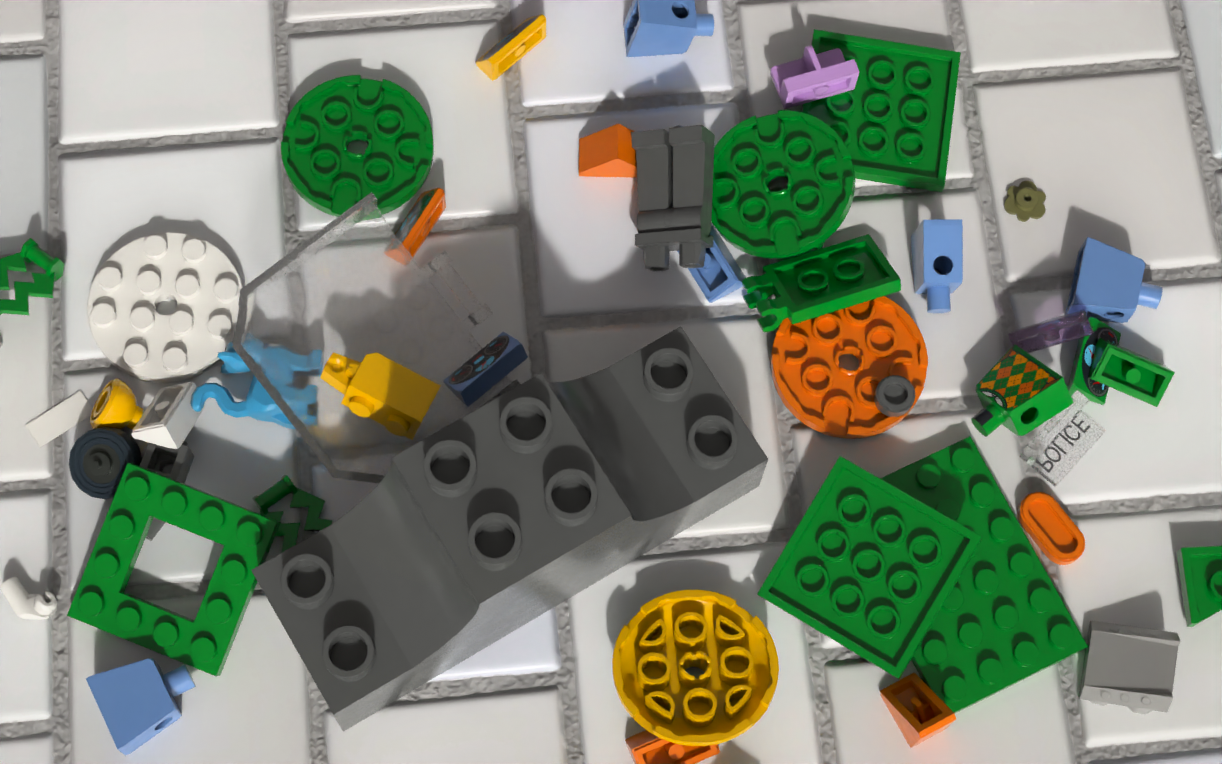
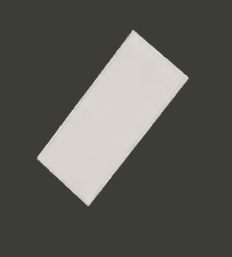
[25,390,93,448]

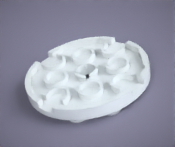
[87,232,246,383]

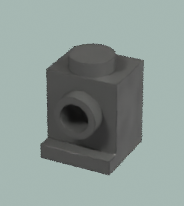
[140,441,194,484]

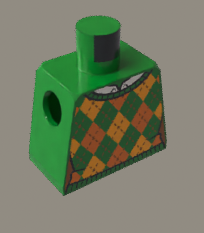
[971,345,1074,437]

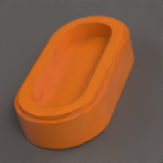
[1017,492,1085,565]

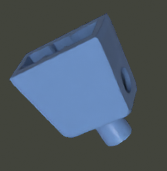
[623,0,714,57]
[911,219,963,313]
[1065,237,1163,323]
[86,658,196,756]

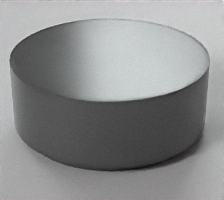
[874,375,915,417]

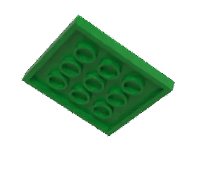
[801,29,961,192]
[757,456,982,680]

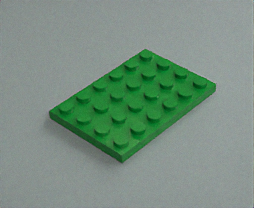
[880,436,1088,713]

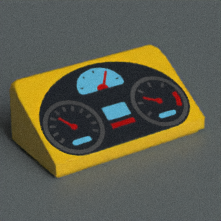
[475,14,546,81]

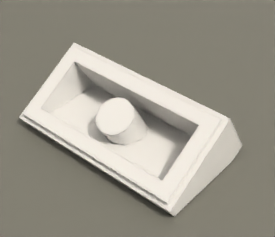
[131,382,205,449]

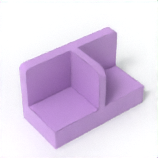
[770,45,859,109]

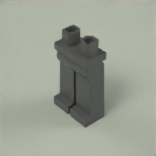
[631,125,715,271]

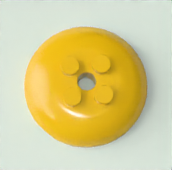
[612,589,779,746]

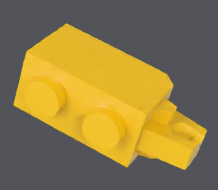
[320,352,441,440]

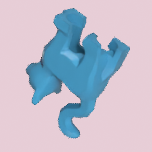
[190,332,323,431]

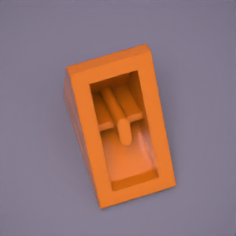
[579,124,637,178]
[879,672,956,748]

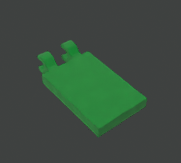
[742,234,901,332]

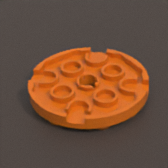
[771,296,928,439]

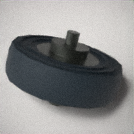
[69,427,142,499]

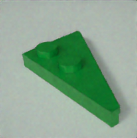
[1176,546,1222,627]

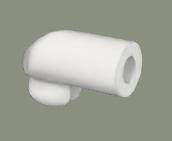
[0,577,58,620]

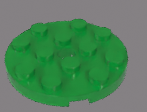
[281,75,434,219]
[712,110,856,258]

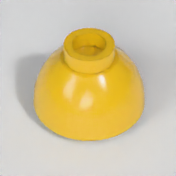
[90,378,143,429]

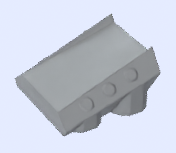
[1079,621,1180,714]

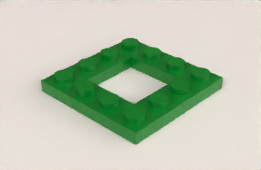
[67,463,281,676]

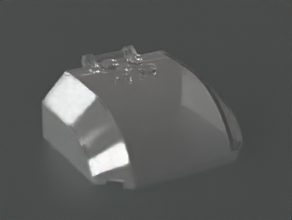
[232,193,521,484]

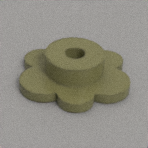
[1004,181,1046,222]

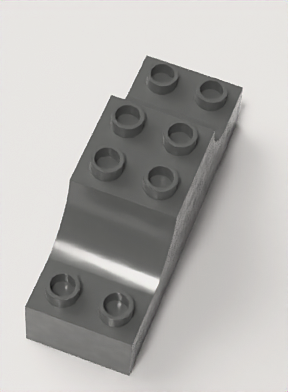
[251,326,768,732]

